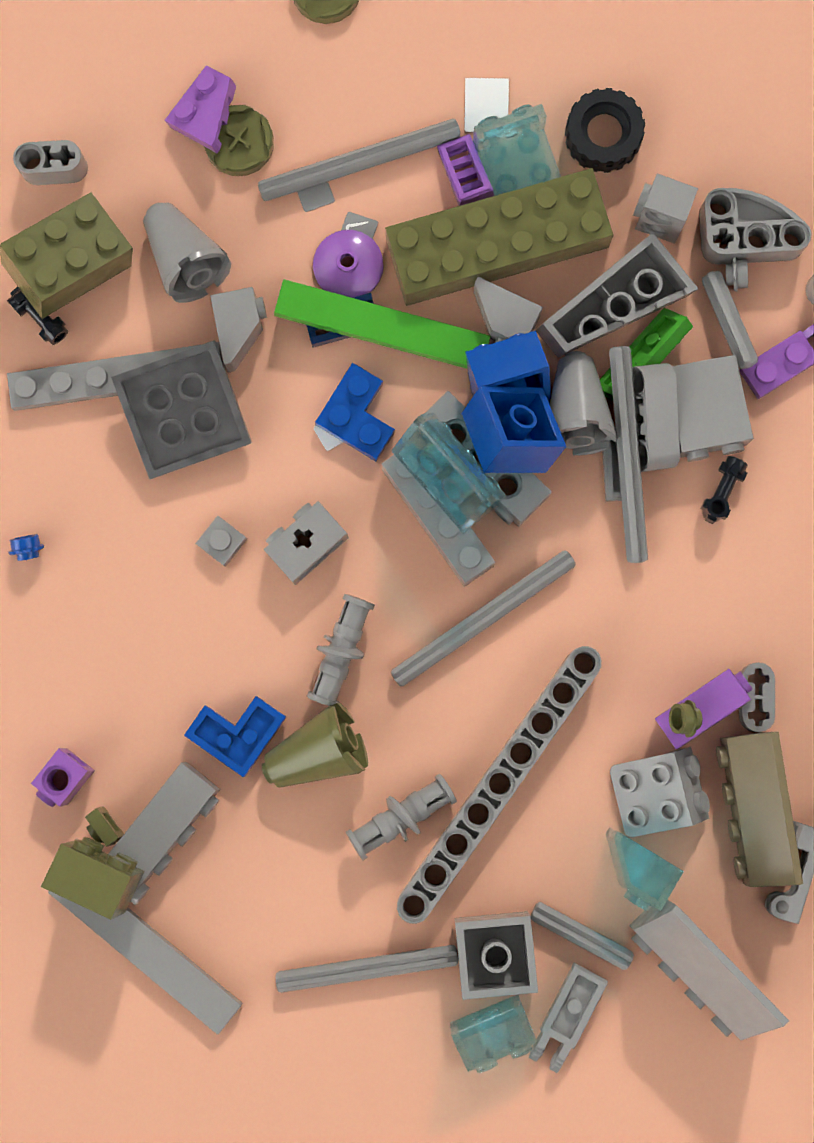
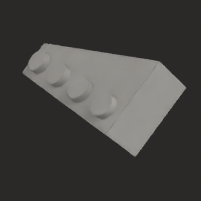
[536,233,698,358]

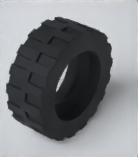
[565,88,645,173]

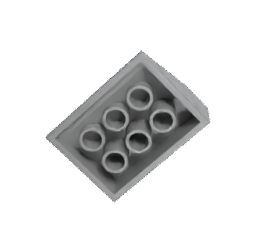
[629,895,789,1040]

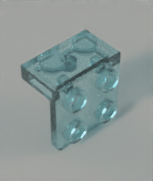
[473,104,561,196]

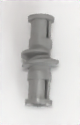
[307,594,375,706]
[346,774,457,861]

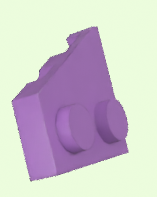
[165,65,236,153]

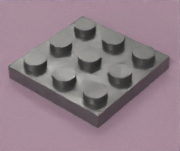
[111,340,252,479]

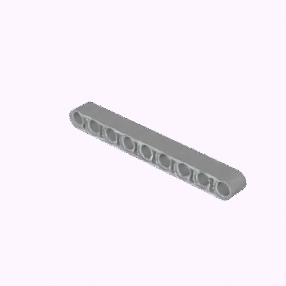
[397,646,602,924]

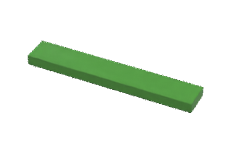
[274,279,491,369]

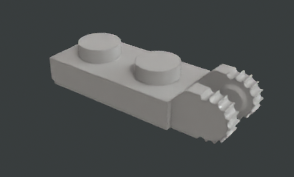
[529,962,608,1073]

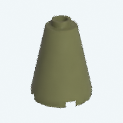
[262,703,368,788]

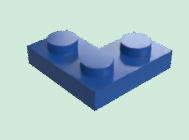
[315,363,395,462]
[184,696,287,777]

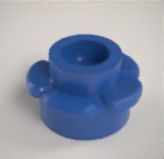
[8,534,44,561]

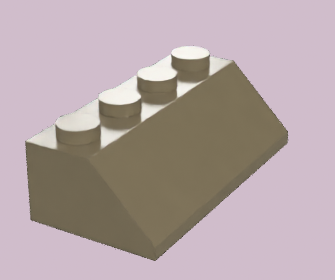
[716,732,803,887]

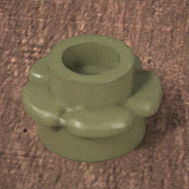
[669,700,703,737]

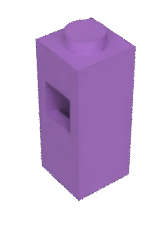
[655,669,753,749]

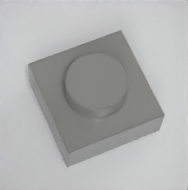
[195,516,247,567]

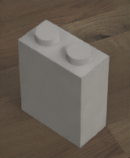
[672,354,754,462]

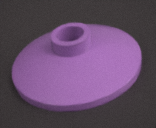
[313,230,383,298]

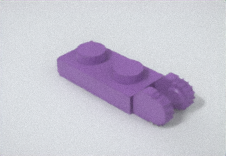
[739,324,814,399]

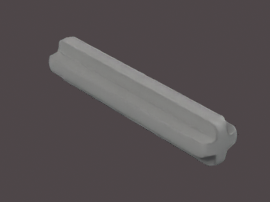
[702,271,758,369]
[531,902,634,970]

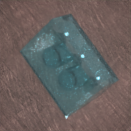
[391,412,506,534]

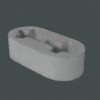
[739,662,775,732]

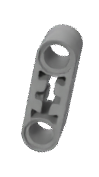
[632,363,680,472]

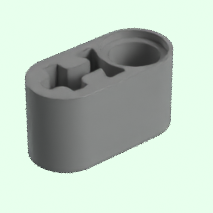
[13,140,88,185]

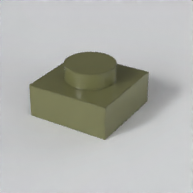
[85,807,124,847]

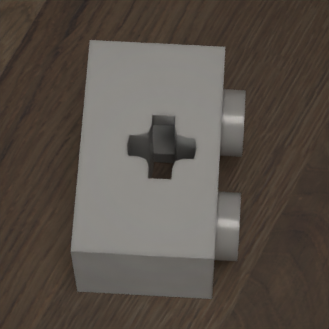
[264,501,349,585]

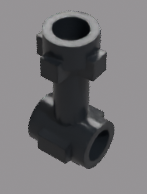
[7,286,68,345]
[700,456,748,524]

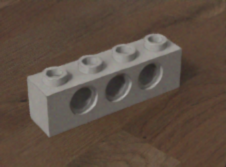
[417,391,552,527]

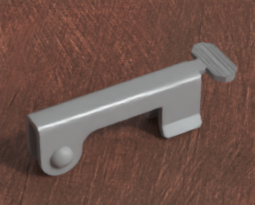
[765,821,814,924]

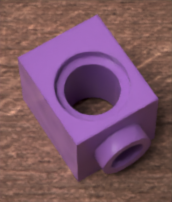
[31,748,95,807]

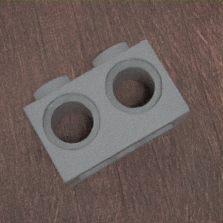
[633,173,698,244]

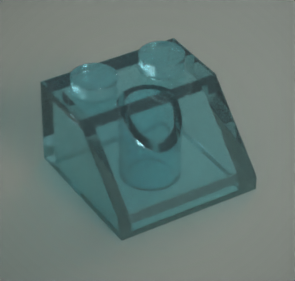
[606,827,684,912]
[450,995,538,1073]

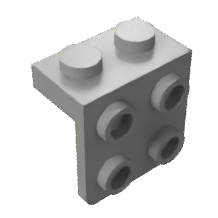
[610,747,710,837]

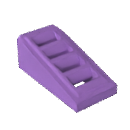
[437,134,494,206]

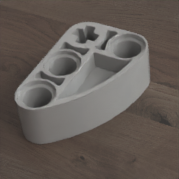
[699,188,812,265]

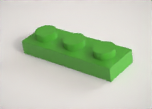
[600,308,693,401]

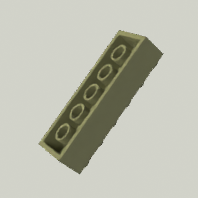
[385,168,613,306]

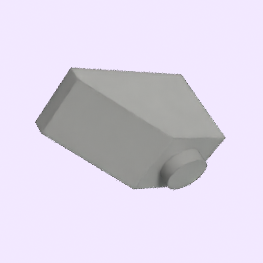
[474,277,543,343]
[210,287,267,372]

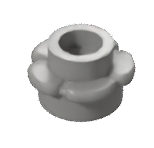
[726,257,748,292]

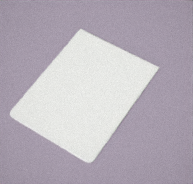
[464,78,509,133]

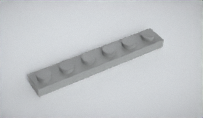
[7,342,222,411]

